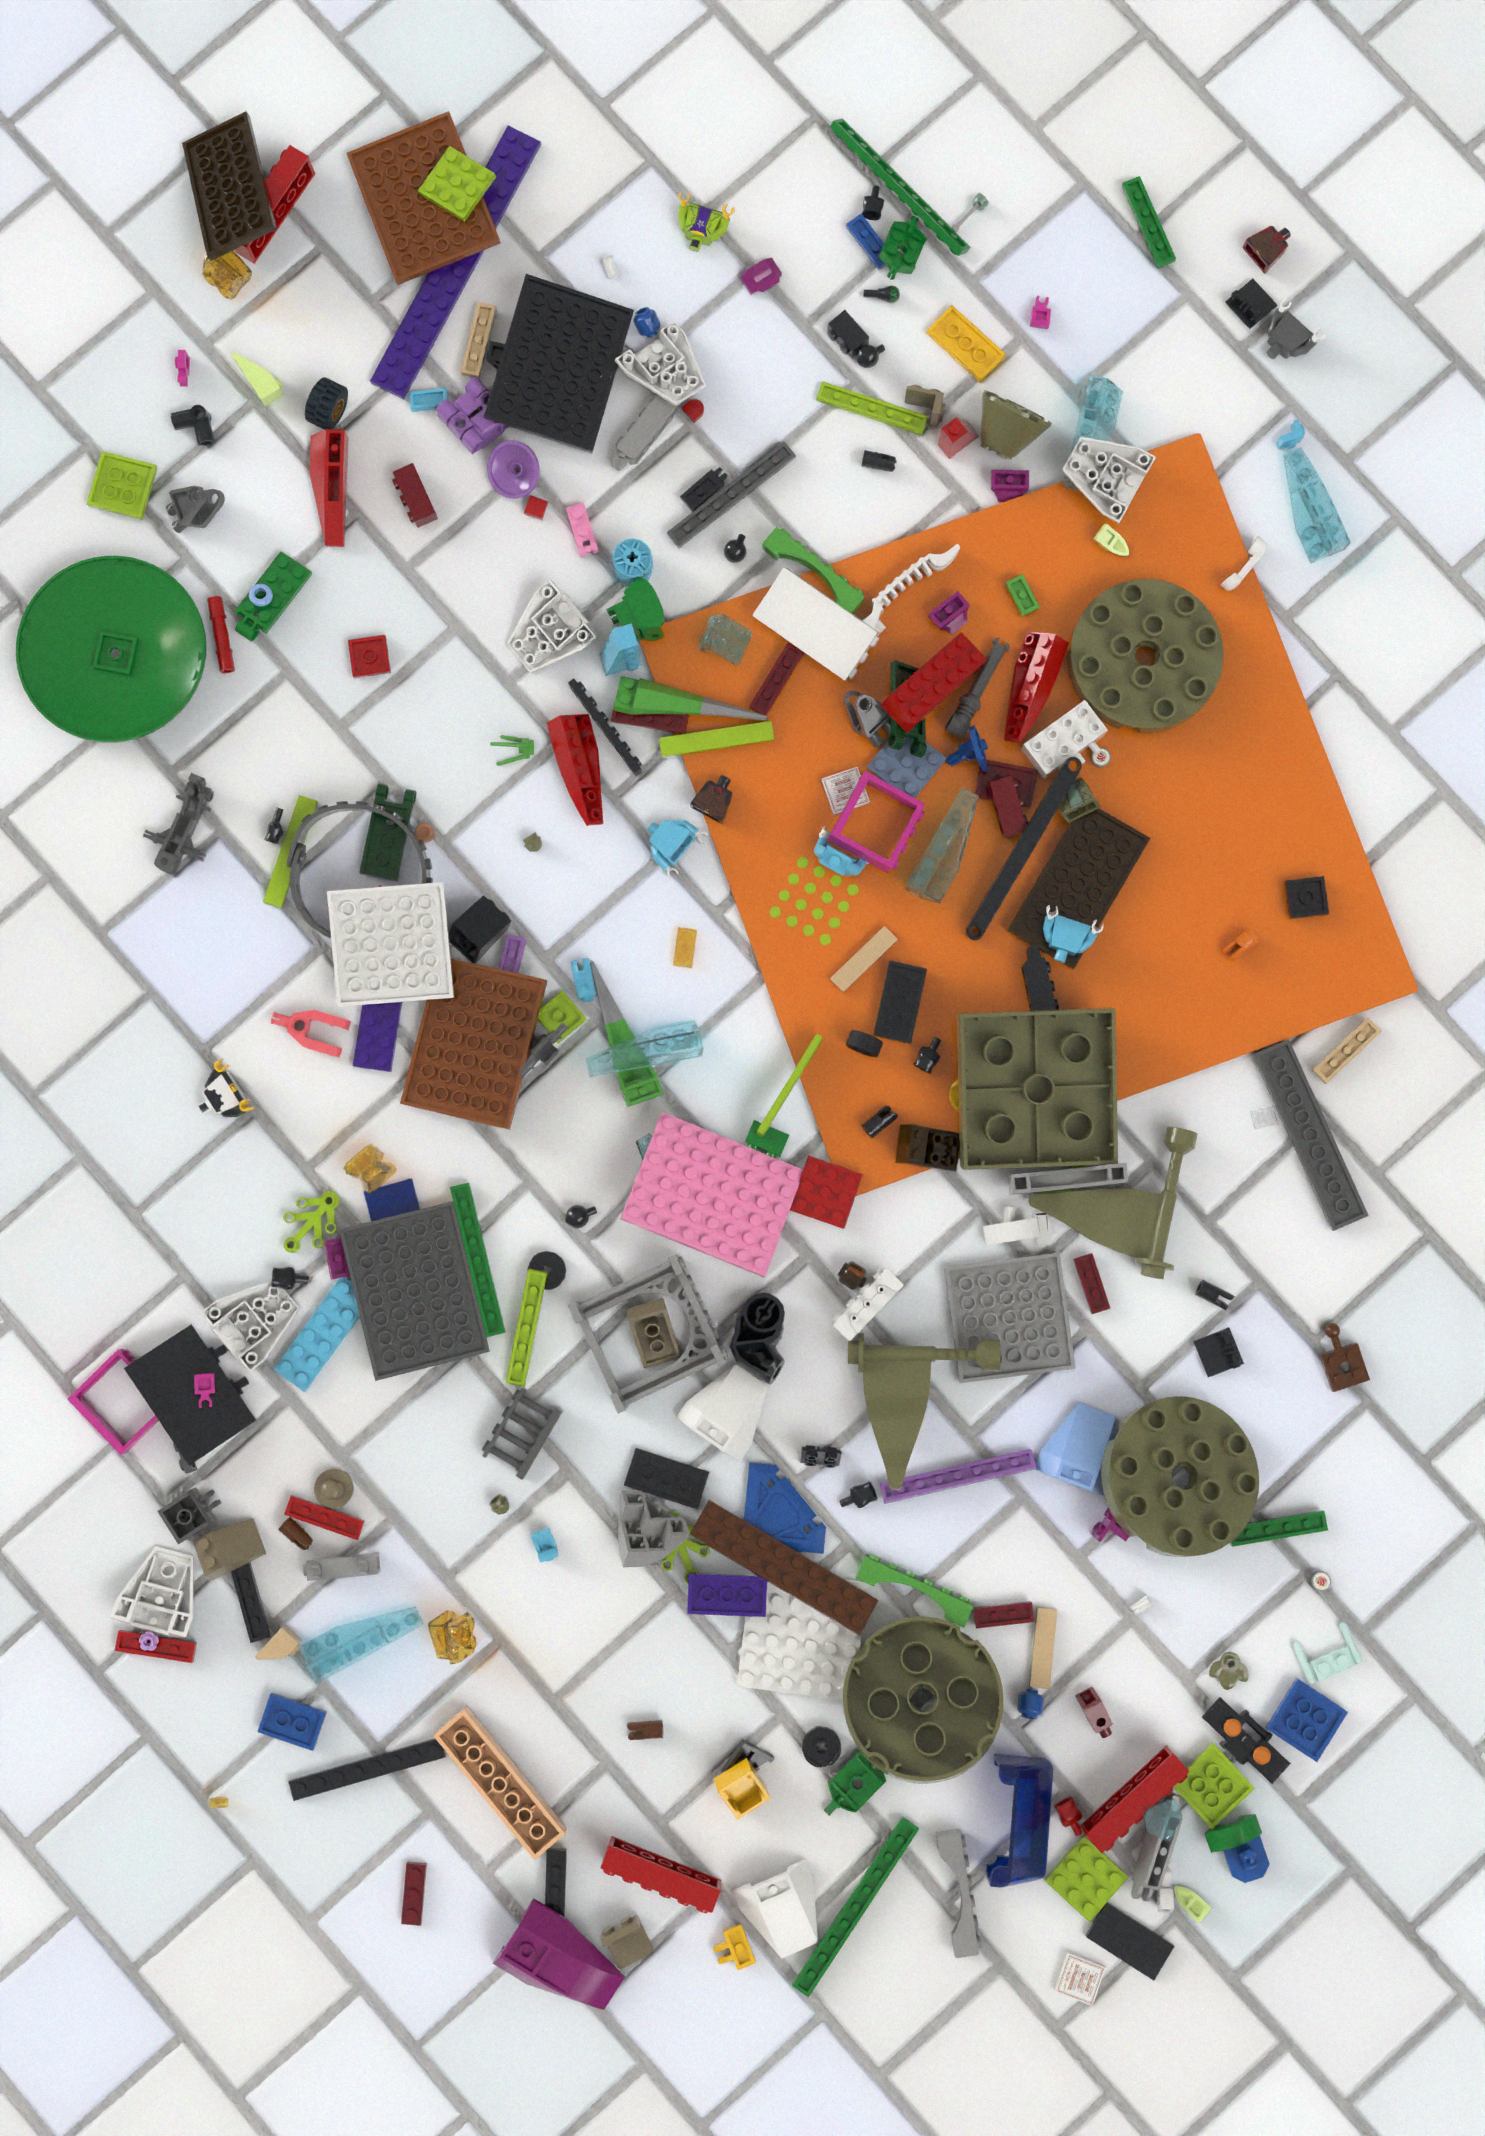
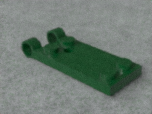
[887,660,927,758]
[359,784,417,882]

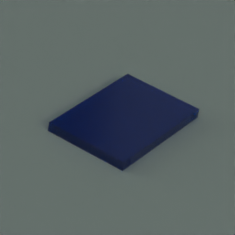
[363,1178,420,1221]

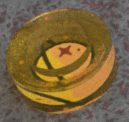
[208,1797,229,1808]

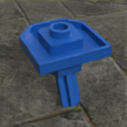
[946,725,989,772]
[1223,1835,1270,1883]

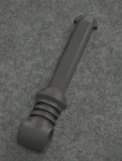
[945,637,1009,739]

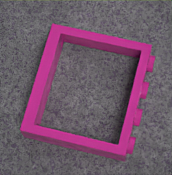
[827,771,925,873]
[67,1349,159,1455]

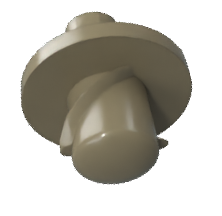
[314,1469,354,1509]

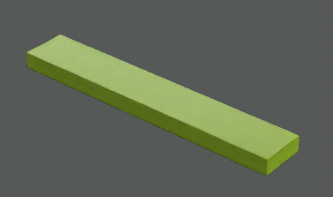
[816,381,928,436]
[659,721,774,758]
[263,795,318,909]
[756,1034,823,1137]
[506,1269,548,1387]

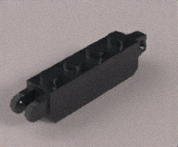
[1021,944,1059,1010]

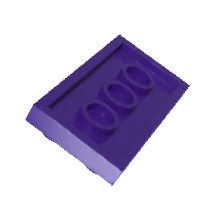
[353,1002,403,1072]
[687,1573,767,1617]

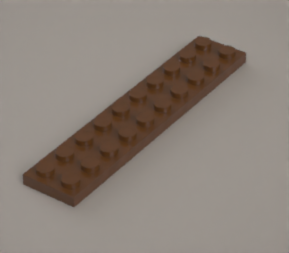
[690,1500,878,1636]

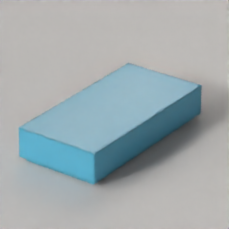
[409,388,448,412]

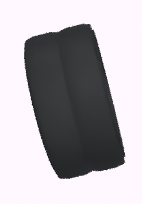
[846,1030,883,1057]

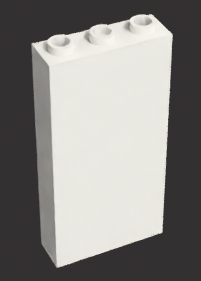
[752,567,880,681]

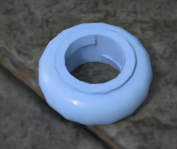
[249,584,273,607]

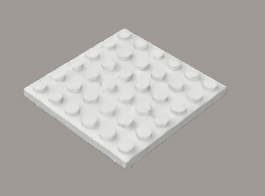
[327,882,454,1007]
[737,1572,868,1700]

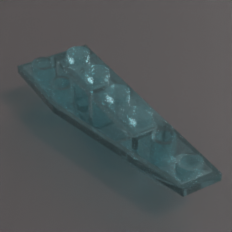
[1062,374,1123,491]
[1283,447,1351,563]
[905,787,979,904]
[301,1606,424,1684]

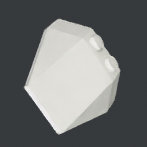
[110,1546,194,1638]

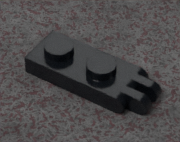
[680,467,728,512]

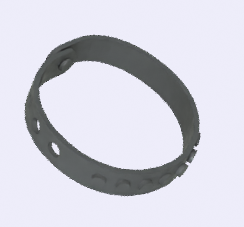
[287,801,433,938]

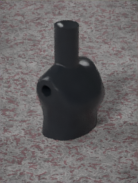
[862,185,884,221]
[264,807,284,844]
[913,1037,941,1074]
[271,1267,309,1290]
[840,1481,878,1508]

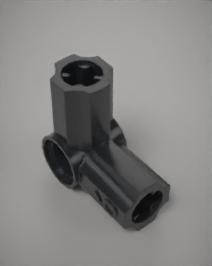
[171,405,215,446]

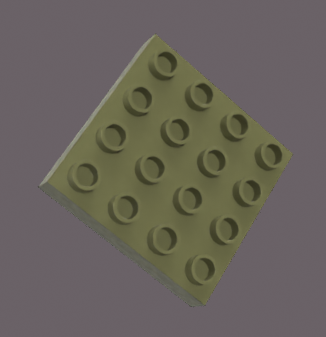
[957,1007,1118,1170]

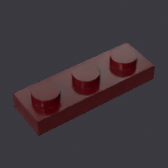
[1073,1253,1111,1314]
[973,1601,1034,1629]
[401,1861,427,1926]

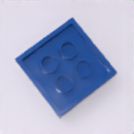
[1265,1678,1348,1762]

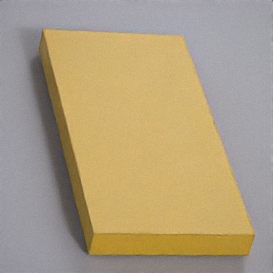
[926,305,1006,383]

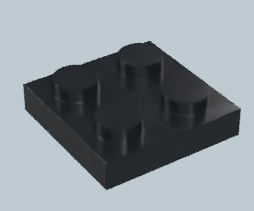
[1284,876,1329,919]

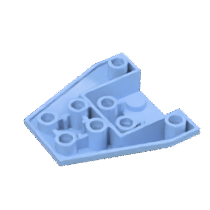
[1036,1402,1116,1496]

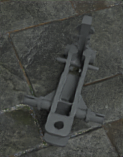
[143,773,214,875]
[518,1022,568,1077]

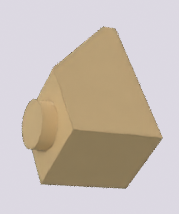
[255,1624,302,1660]

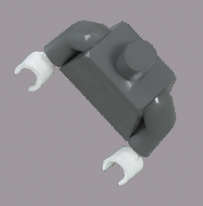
[1266,297,1326,359]

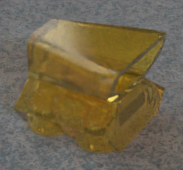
[202,250,252,300]
[343,1144,397,1194]
[428,1610,476,1664]

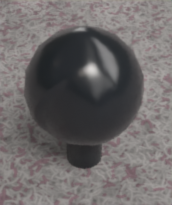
[856,344,885,368]
[724,534,747,563]
[565,1205,597,1228]

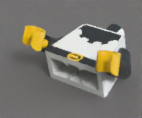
[198,1059,254,1117]

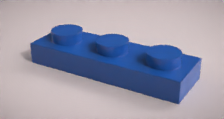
[846,214,886,270]

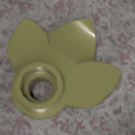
[1209,1652,1249,1690]

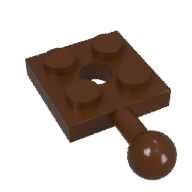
[1319,1323,1370,1392]

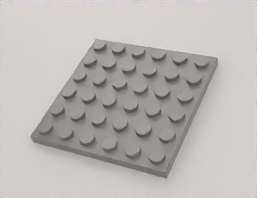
[944,1253,1076,1383]

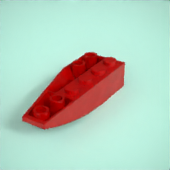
[1004,631,1069,744]

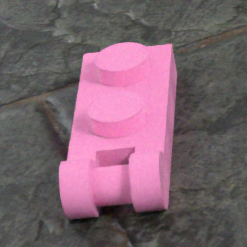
[566,503,599,557]

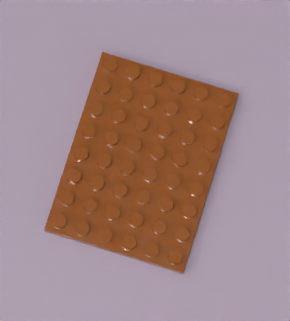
[346,111,501,285]
[400,959,547,1130]

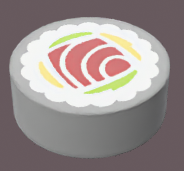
[1091,748,1111,768]
[1310,1571,1331,1591]

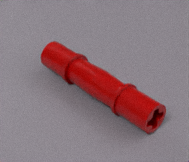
[207,596,235,673]

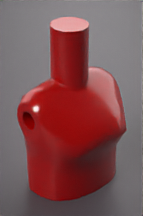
[1054,1797,1083,1836]

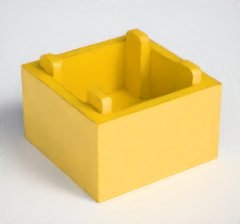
[713,1758,771,1820]

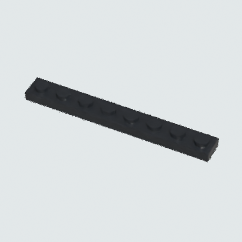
[288,1738,446,1801]

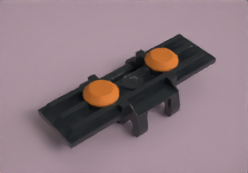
[1202,1697,1291,1784]

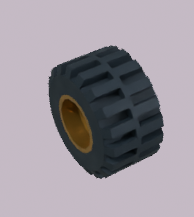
[305,377,348,430]

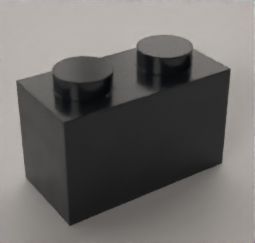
[827,310,869,358]

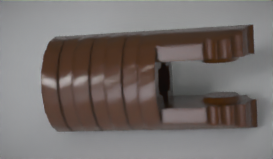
[278,1517,313,1551]
[627,1720,664,1740]

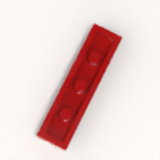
[284,1495,365,1540]
[115,1630,197,1663]

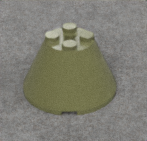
[981,390,1052,460]

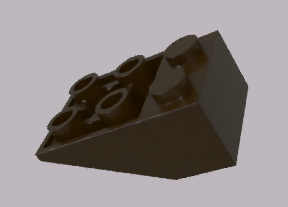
[895,1125,960,1172]

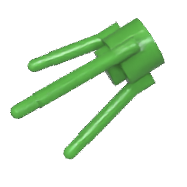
[490,735,534,766]

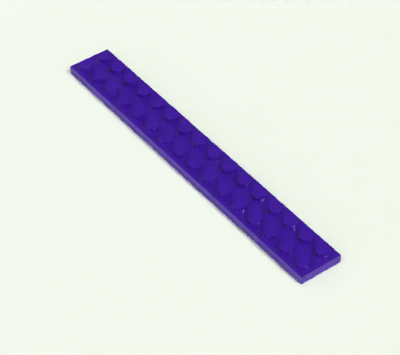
[370,126,541,400]

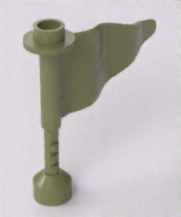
[1028,1127,1198,1279]
[848,1333,1000,1490]

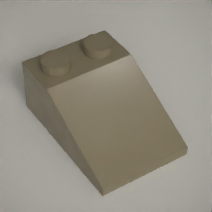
[626,1298,681,1368]
[192,1518,266,1580]

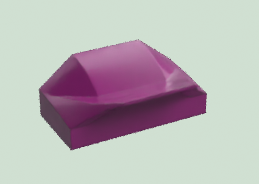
[741,257,782,295]
[991,470,1029,502]
[928,591,970,634]

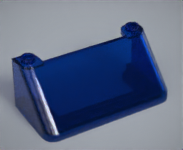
[985,1754,1053,1888]

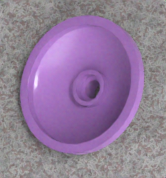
[487,440,540,499]

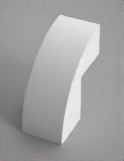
[983,1218,1040,1245]

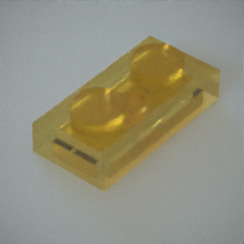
[673,927,697,968]

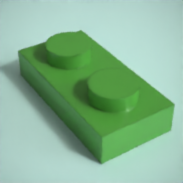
[1005,574,1040,617]

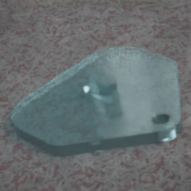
[1144,1799,1182,1841]

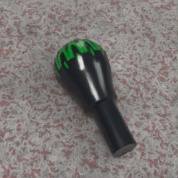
[863,286,900,303]

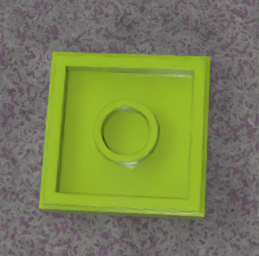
[538,990,587,1044]

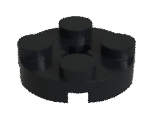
[527,1251,567,1290]
[802,1726,841,1768]

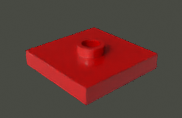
[348,635,391,678]

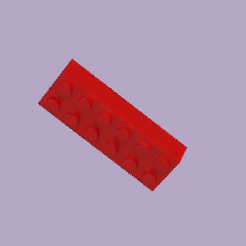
[235,145,315,264]
[881,632,988,733]
[1080,1745,1190,1853]
[600,1836,721,1914]

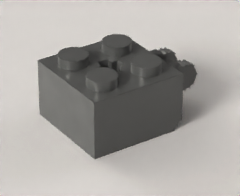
[157,1487,222,1544]

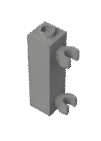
[303,1552,381,1581]

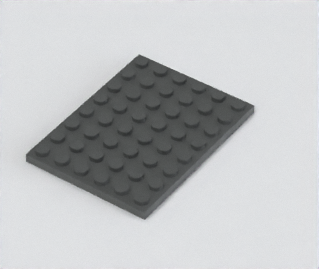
[339,1201,490,1381]

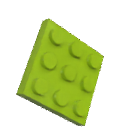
[418,146,496,222]
[86,451,158,520]
[1174,1742,1255,1829]
[1044,1835,1129,1922]

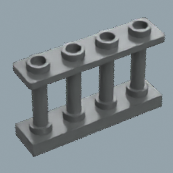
[482,1387,563,1480]

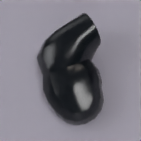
[729,1293,785,1385]

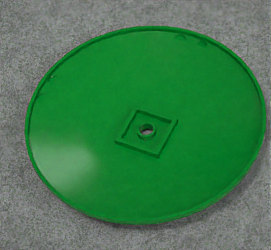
[16,556,206,743]

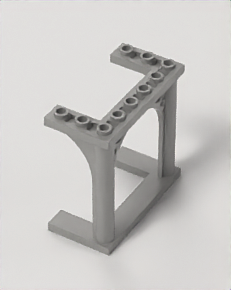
[568,1255,728,1414]

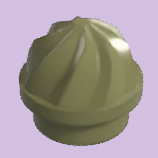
[523,832,542,852]
[489,1494,509,1515]

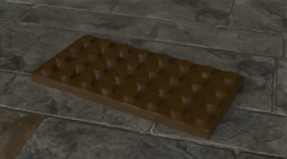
[182,111,277,261]
[1007,808,1150,969]

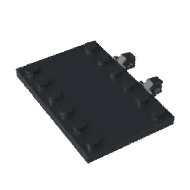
[124,1324,256,1466]

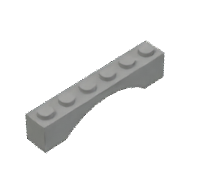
[1008,1163,1129,1195]
[936,1829,982,1958]

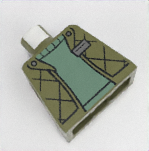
[1060,777,1101,823]

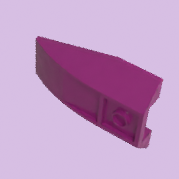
[493,1898,625,2010]

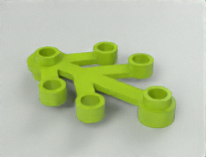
[283,1191,340,1253]
[661,1511,710,1584]

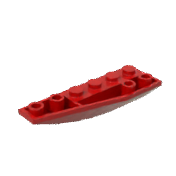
[309,429,349,547]
[547,714,603,826]

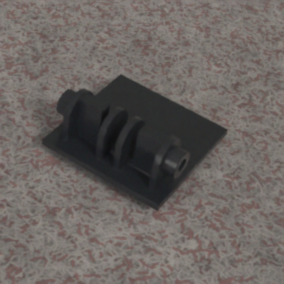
[1225,278,1278,329]
[1193,1327,1244,1378]
[800,1445,842,1468]

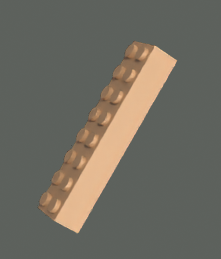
[434,1705,567,1860]

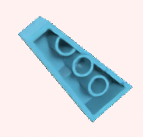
[599,623,642,676]

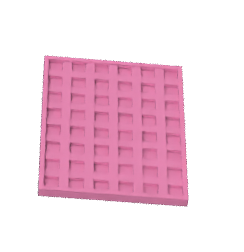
[620,1112,803,1277]

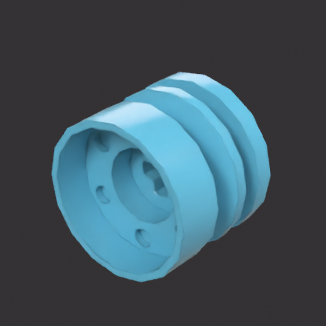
[612,538,653,586]

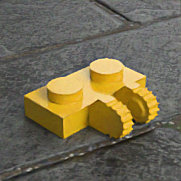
[713,1923,756,1970]

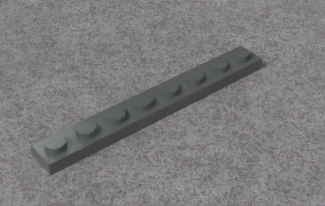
[667,441,796,549]

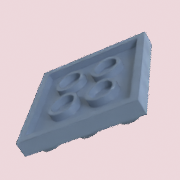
[867,736,947,798]

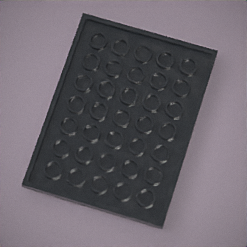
[484,274,634,454]

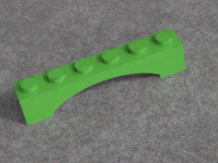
[762,527,865,614]
[856,1554,973,1628]

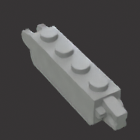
[611,393,678,471]
[1131,1792,1183,1902]

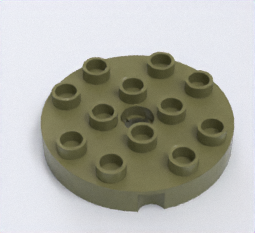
[1068,579,1223,734]
[1101,1396,1259,1557]
[843,1617,1003,1784]

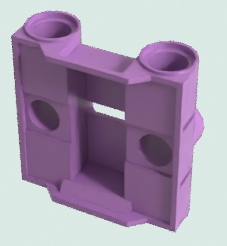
[436,377,509,455]

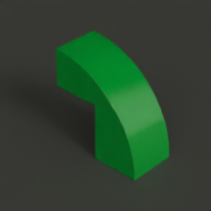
[1204,1814,1262,1853]

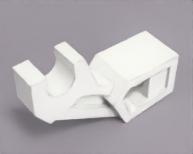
[1156,1858,1174,1913]

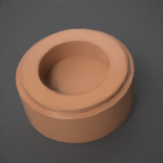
[415,823,435,843]

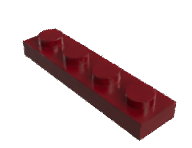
[749,642,804,716]
[611,711,689,734]

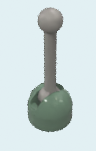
[952,193,989,232]

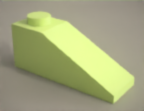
[232,352,284,406]

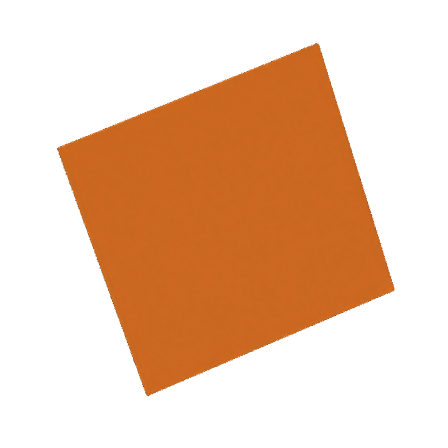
[639,433,1418,1196]

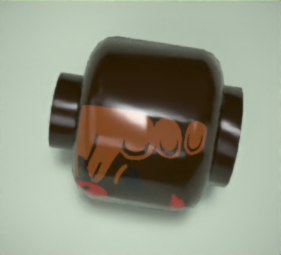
[837,1261,867,1290]

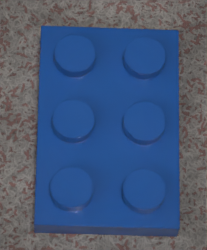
[257,1693,327,1751]

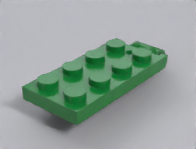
[234,551,312,642]

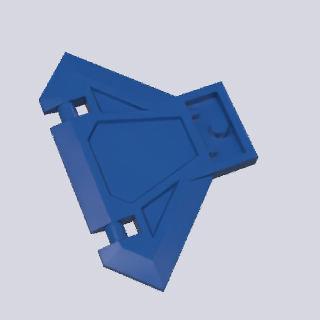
[743,1462,826,1554]

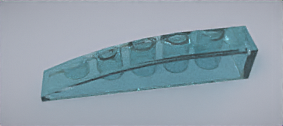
[586,1020,703,1077]

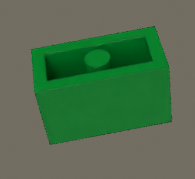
[745,1120,789,1158]

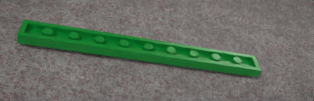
[830,118,971,256]
[792,1816,919,1998]

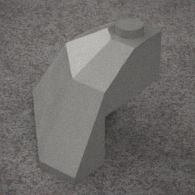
[618,1490,690,1567]

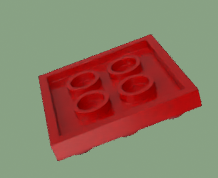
[790,1155,863,1229]

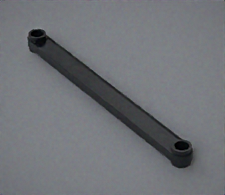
[965,757,1082,940]

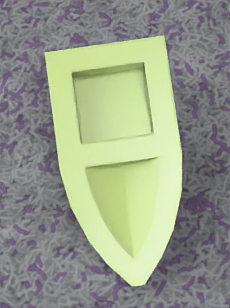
[1093,524,1129,556]
[1174,1886,1212,1924]

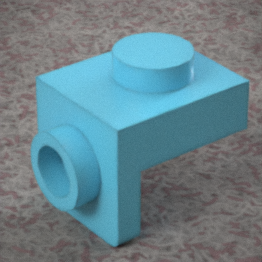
[1276,419,1305,450]
[531,1527,558,1563]

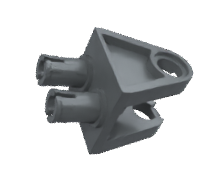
[166,486,225,533]
[843,690,891,748]

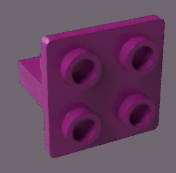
[1092,1507,1129,1542]

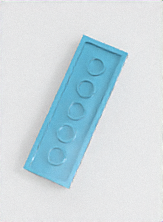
[273,1277,360,1392]

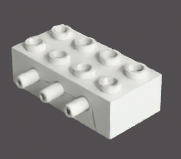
[1021,700,1108,779]
[832,1269,904,1341]

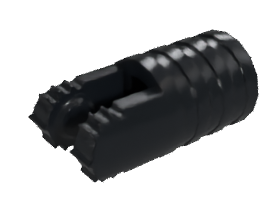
[861,450,897,472]
[861,1105,898,1139]
[1195,1280,1234,1310]

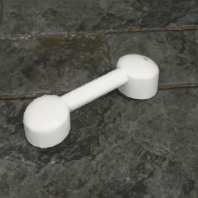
[1220,535,1267,591]

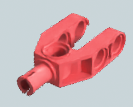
[271,1010,351,1058]

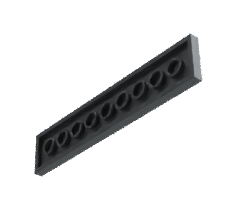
[1252,1039,1369,1231]

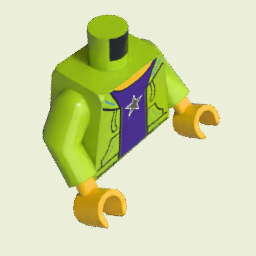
[678,191,735,252]

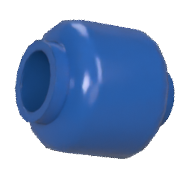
[633,307,661,338]
[1017,1689,1044,1719]

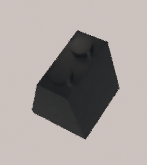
[449,895,511,964]

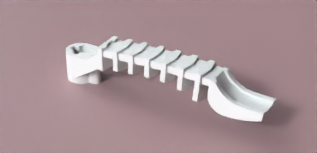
[863,544,960,634]

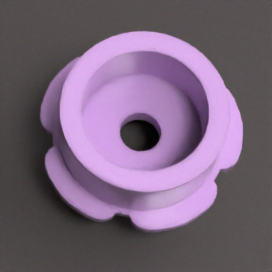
[139,1631,159,1651]

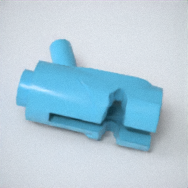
[571,958,597,1003]

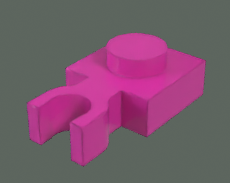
[1030,296,1051,329]
[175,350,190,387]
[194,1373,215,1408]

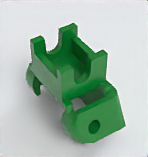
[606,577,664,641]

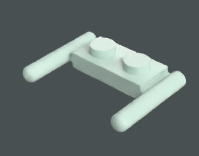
[1293,1622,1363,1684]

